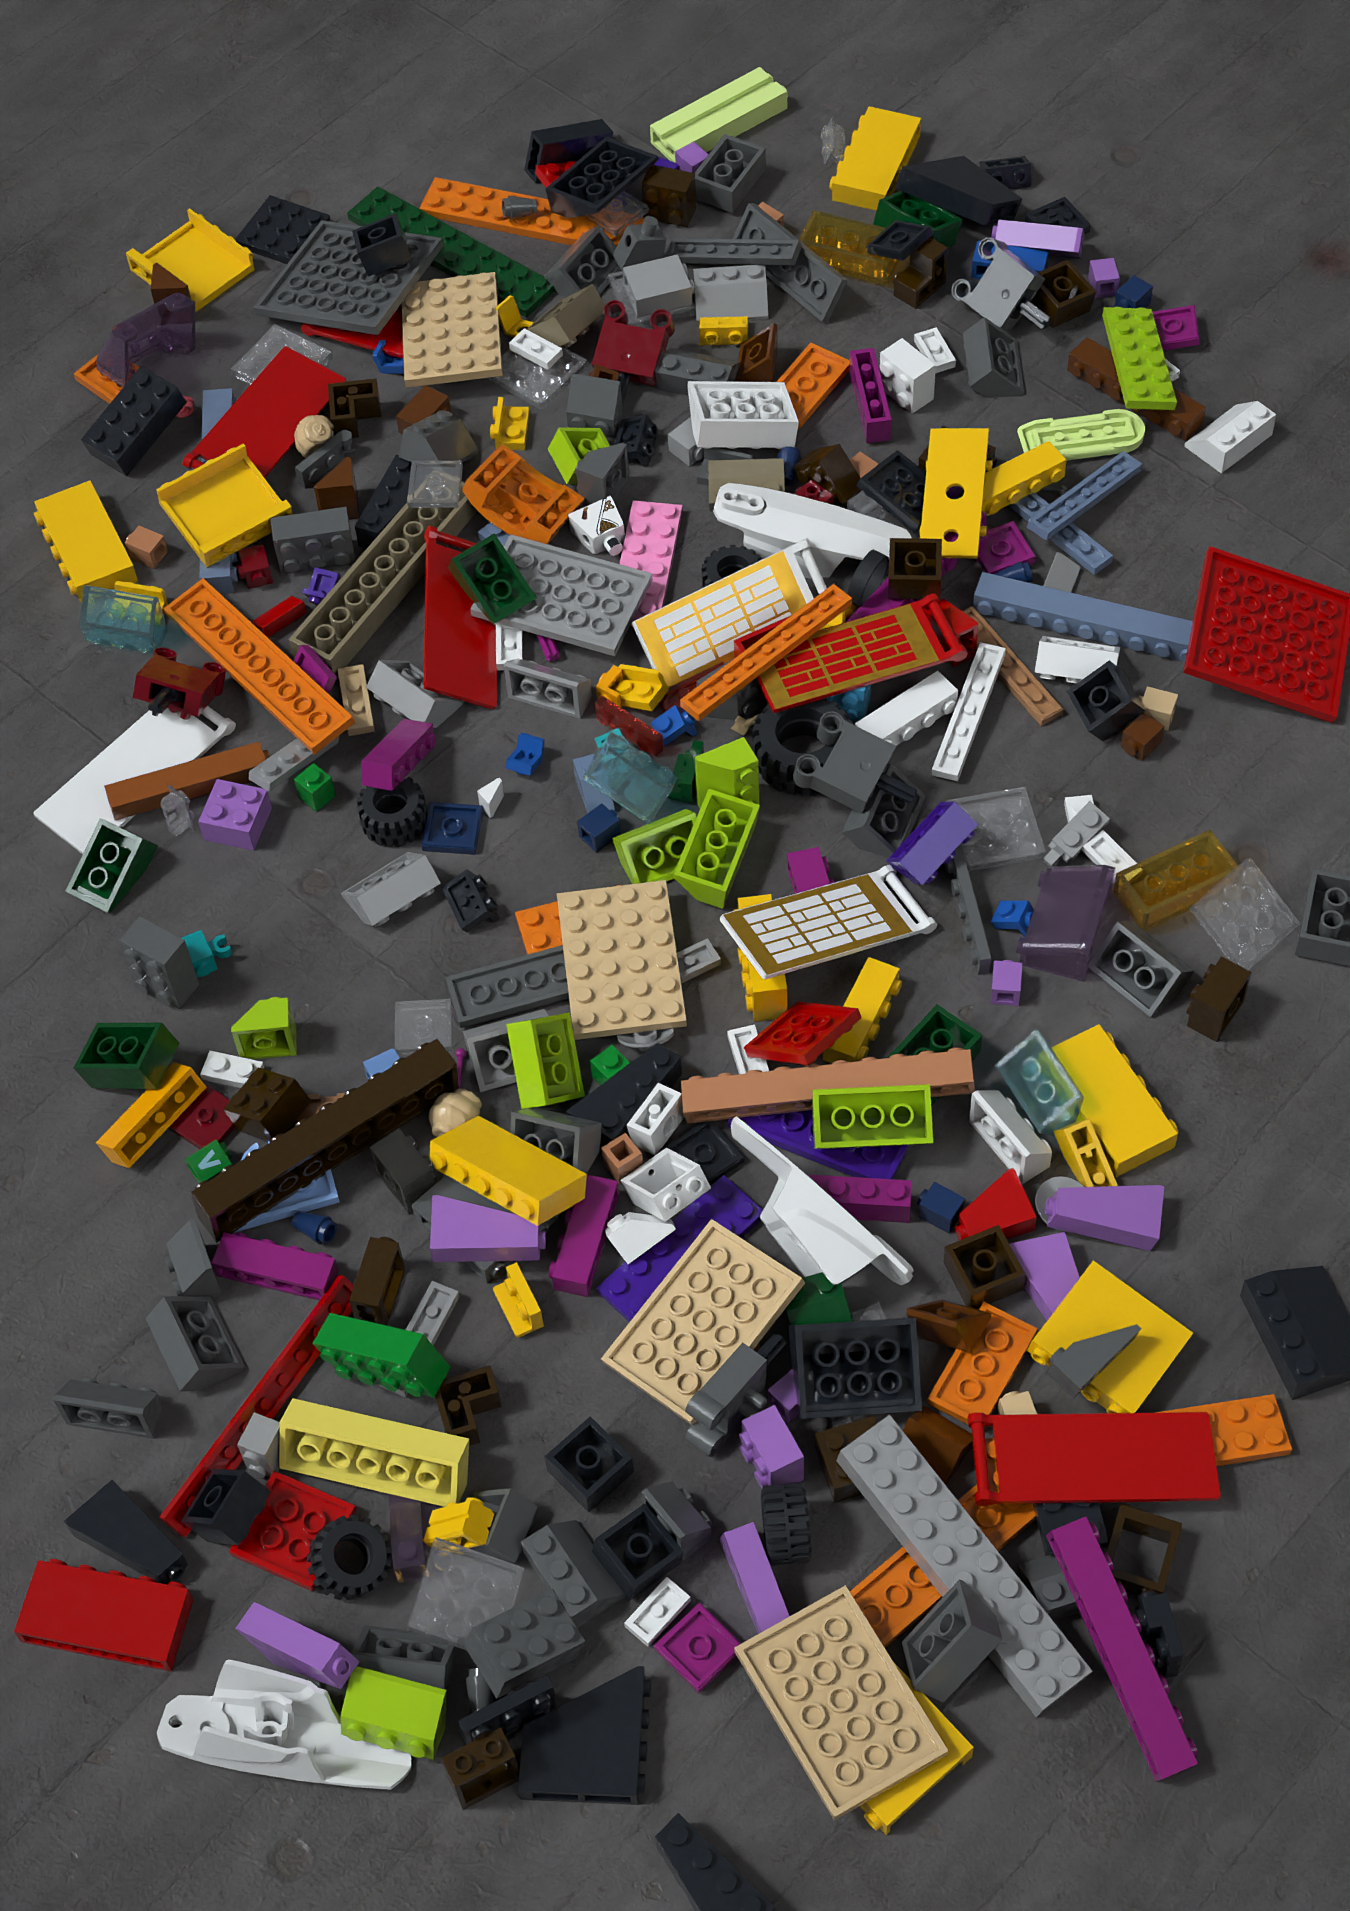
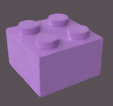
[198,779,272,851]
[739,1405,804,1489]

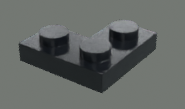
[1025,197,1091,234]

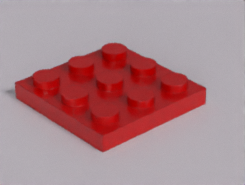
[744,1001,862,1065]
[229,1471,357,1592]

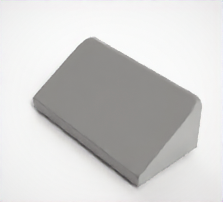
[1043,552,1081,593]

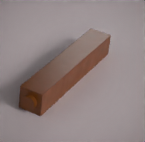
[104,741,270,821]

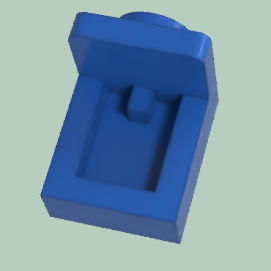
[373,340,404,374]
[651,705,697,746]
[506,733,545,775]
[991,900,1040,938]

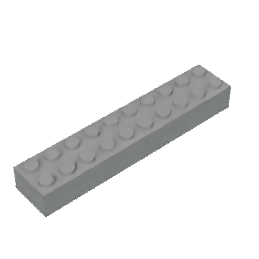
[836,1415,1092,1717]

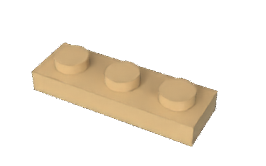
[338,664,375,736]

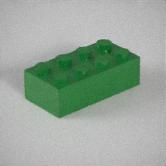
[313,1313,451,1398]

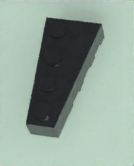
[355,455,435,549]
[566,1043,682,1148]
[655,1813,775,1911]

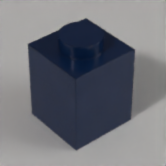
[1114,275,1153,308]
[577,804,621,853]
[917,1181,965,1234]

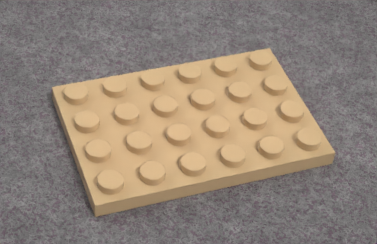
[402,272,503,388]
[557,880,687,1040]
[601,1219,805,1425]
[734,1585,948,1821]

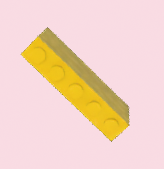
[829,106,921,211]
[33,481,138,604]
[1039,1024,1178,1177]
[429,1116,587,1226]

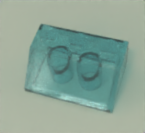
[80,585,167,653]
[582,731,678,824]
[995,1029,1084,1136]

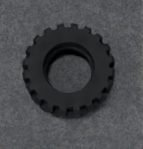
[752,698,853,796]

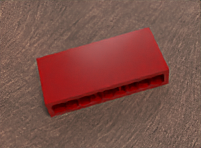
[14,1559,194,1672]

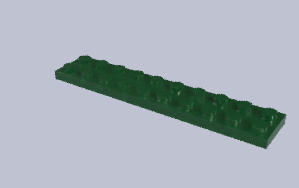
[347,186,556,318]

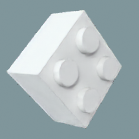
[880,338,936,414]

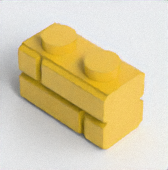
[424,1498,494,1554]

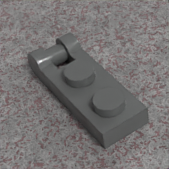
[295,430,355,489]

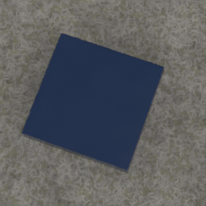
[422,802,483,855]

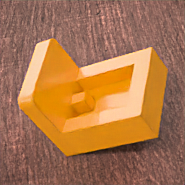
[596,665,623,712]

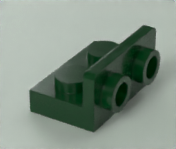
[667,740,704,803]

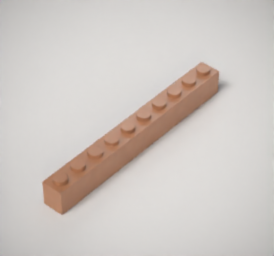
[681,1048,975,1123]

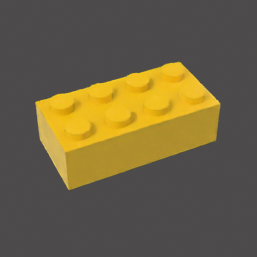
[733,894,787,1022]

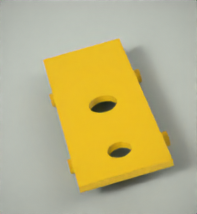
[920,428,993,558]

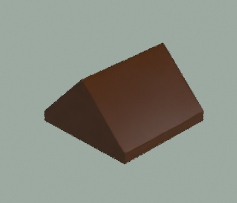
[150,262,196,324]
[735,323,778,382]
[314,456,359,520]
[906,1300,991,1353]
[903,1406,973,1485]

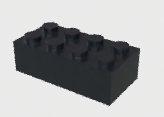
[81,366,187,477]

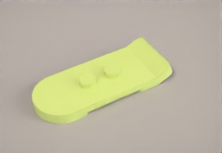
[1017,409,1145,461]

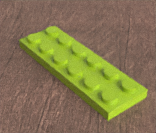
[1102,307,1177,410]

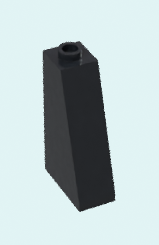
[524,119,614,184]
[64,1480,188,1585]

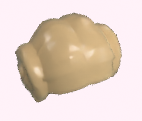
[294,415,334,458]
[428,1089,482,1137]

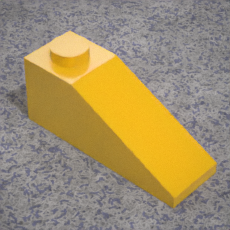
[1053,1118,1118,1187]

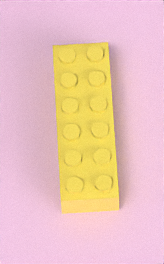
[279,1398,469,1507]

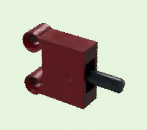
[592,300,675,407]
[133,647,226,720]

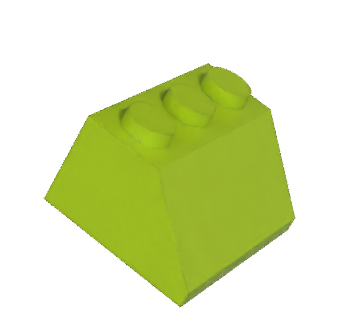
[695,737,759,808]
[612,809,697,884]
[506,1012,585,1109]
[341,1666,446,1760]

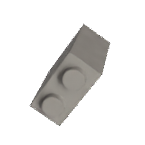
[623,254,695,318]

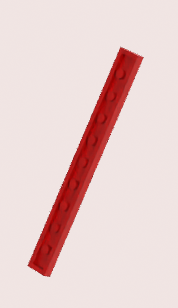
[159,1276,354,1537]

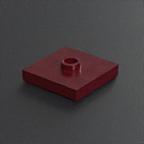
[167,1084,236,1149]

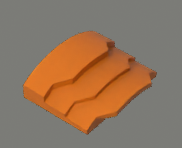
[462,444,585,544]

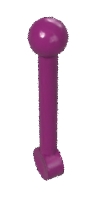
[455,1048,466,1089]

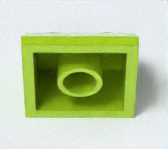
[548,427,610,485]
[231,997,297,1060]

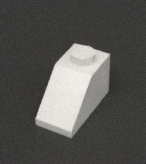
[605,1212,676,1264]

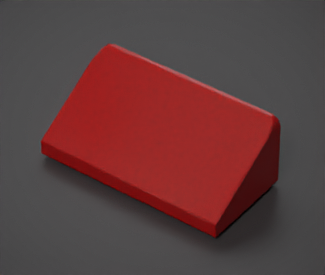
[251,596,307,638]

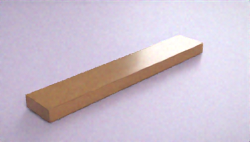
[962,606,1064,726]

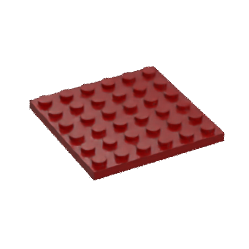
[1183,546,1350,723]

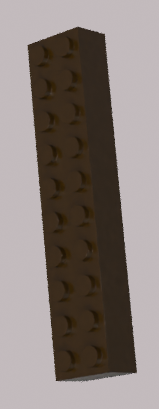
[191,1039,459,1243]

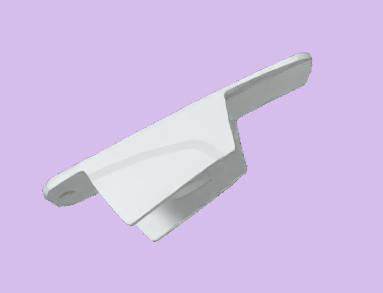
[713,483,912,579]
[731,1116,914,1285]
[157,1660,411,1790]

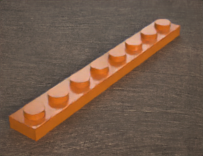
[680,584,852,721]

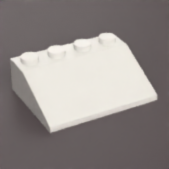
[687,381,799,449]

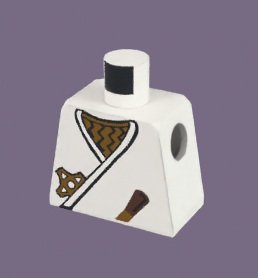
[568,496,625,556]

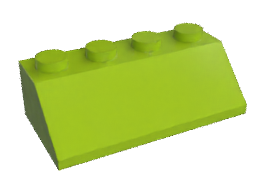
[673,789,760,909]
[812,1084,933,1149]

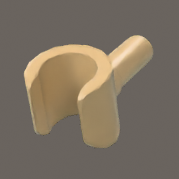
[731,715,758,736]

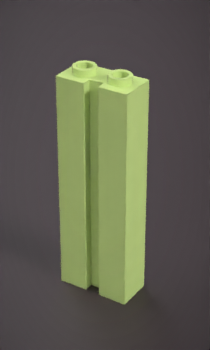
[650,67,788,163]

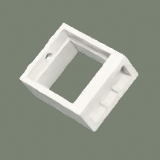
[621,1148,711,1222]

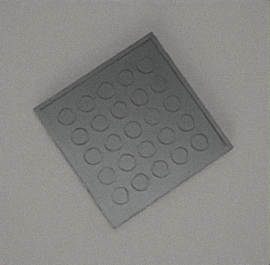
[253,220,444,335]

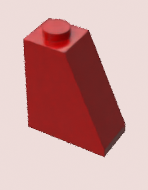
[923,599,978,667]
[955,1168,1037,1240]

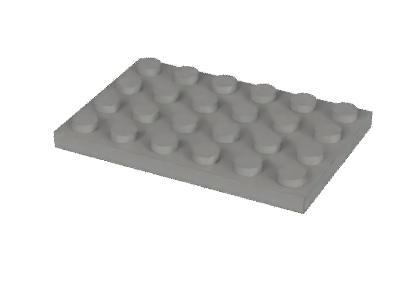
[470,534,653,656]

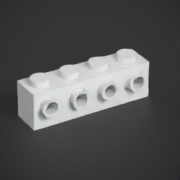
[855,671,958,745]

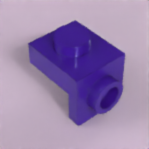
[302,567,341,605]

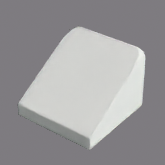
[477,778,504,818]

